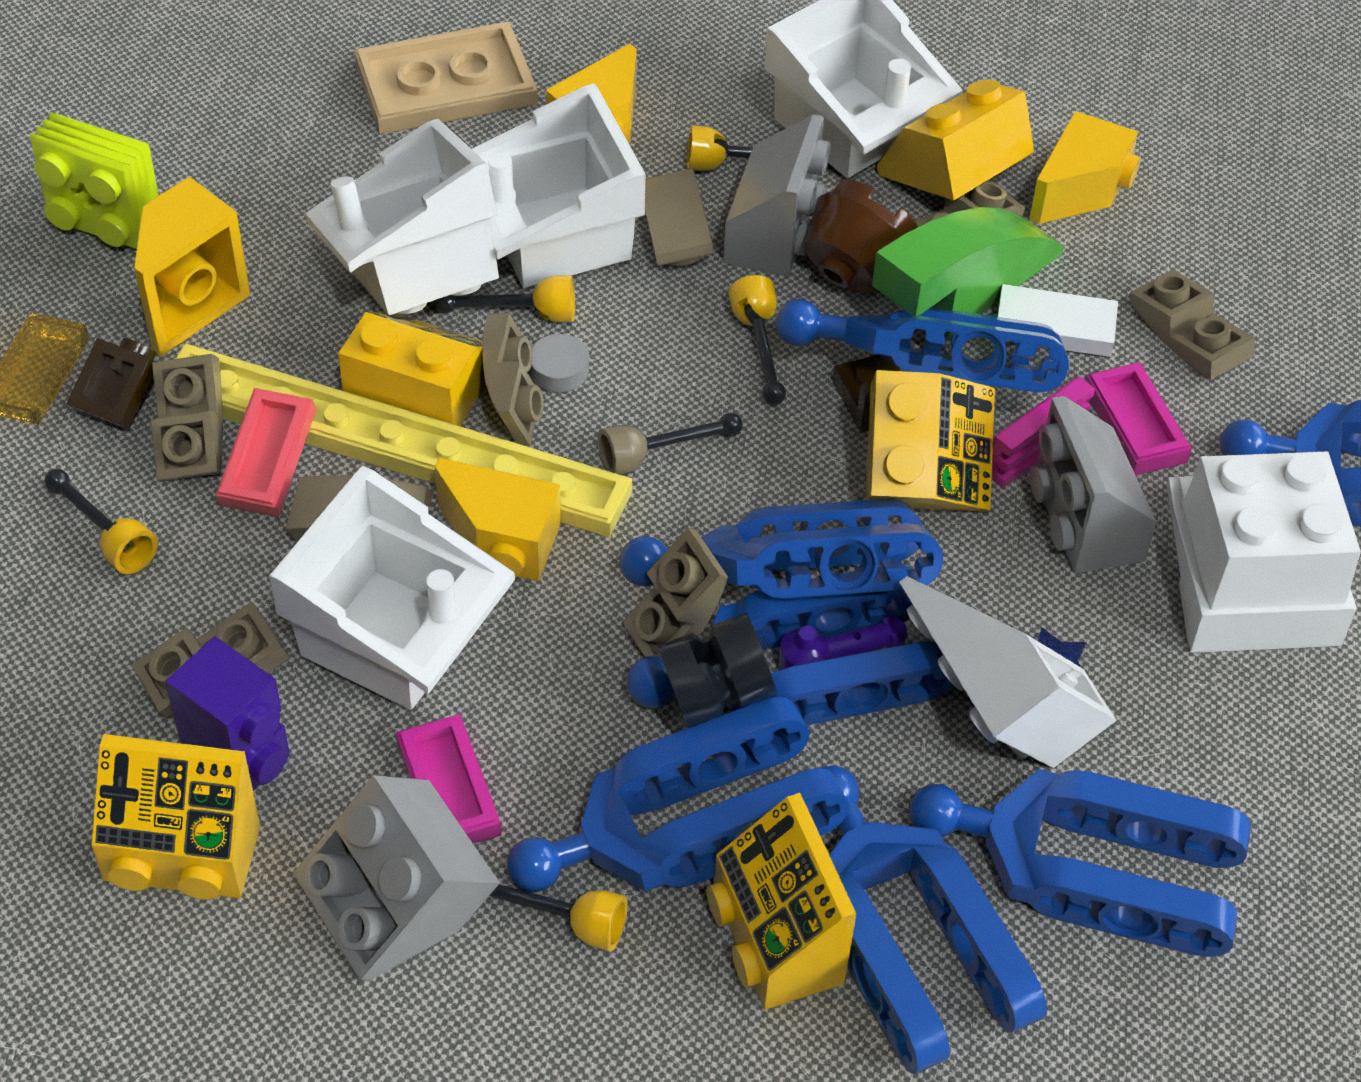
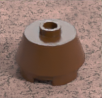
[804,179,918,294]

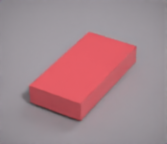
[215,388,317,517]

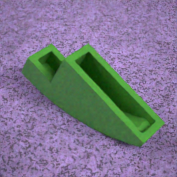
[872,207,1064,337]

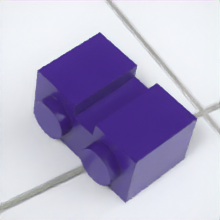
[165,636,290,791]

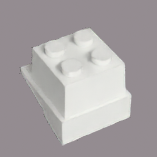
[765,0,963,179]
[472,84,646,288]
[305,119,499,316]
[1167,452,1361,653]
[269,465,515,710]

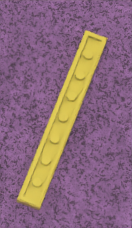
[175,343,632,537]

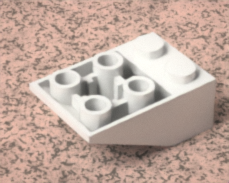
[899,576,1117,768]

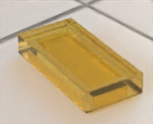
[0,312,89,425]

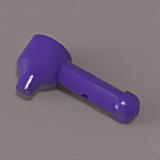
[777,616,908,671]

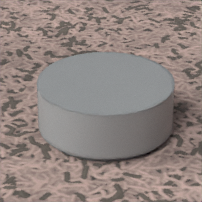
[530,334,589,392]

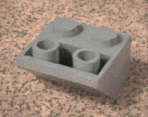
[723,114,831,277]
[1030,396,1157,574]
[293,775,500,980]

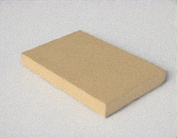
[354,22,538,134]

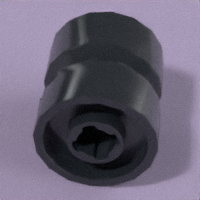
[657,612,777,728]

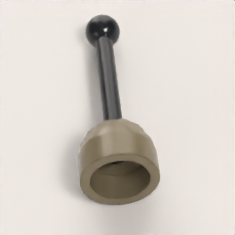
[598,413,743,475]

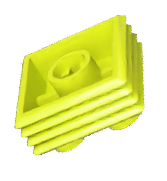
[29,112,159,249]

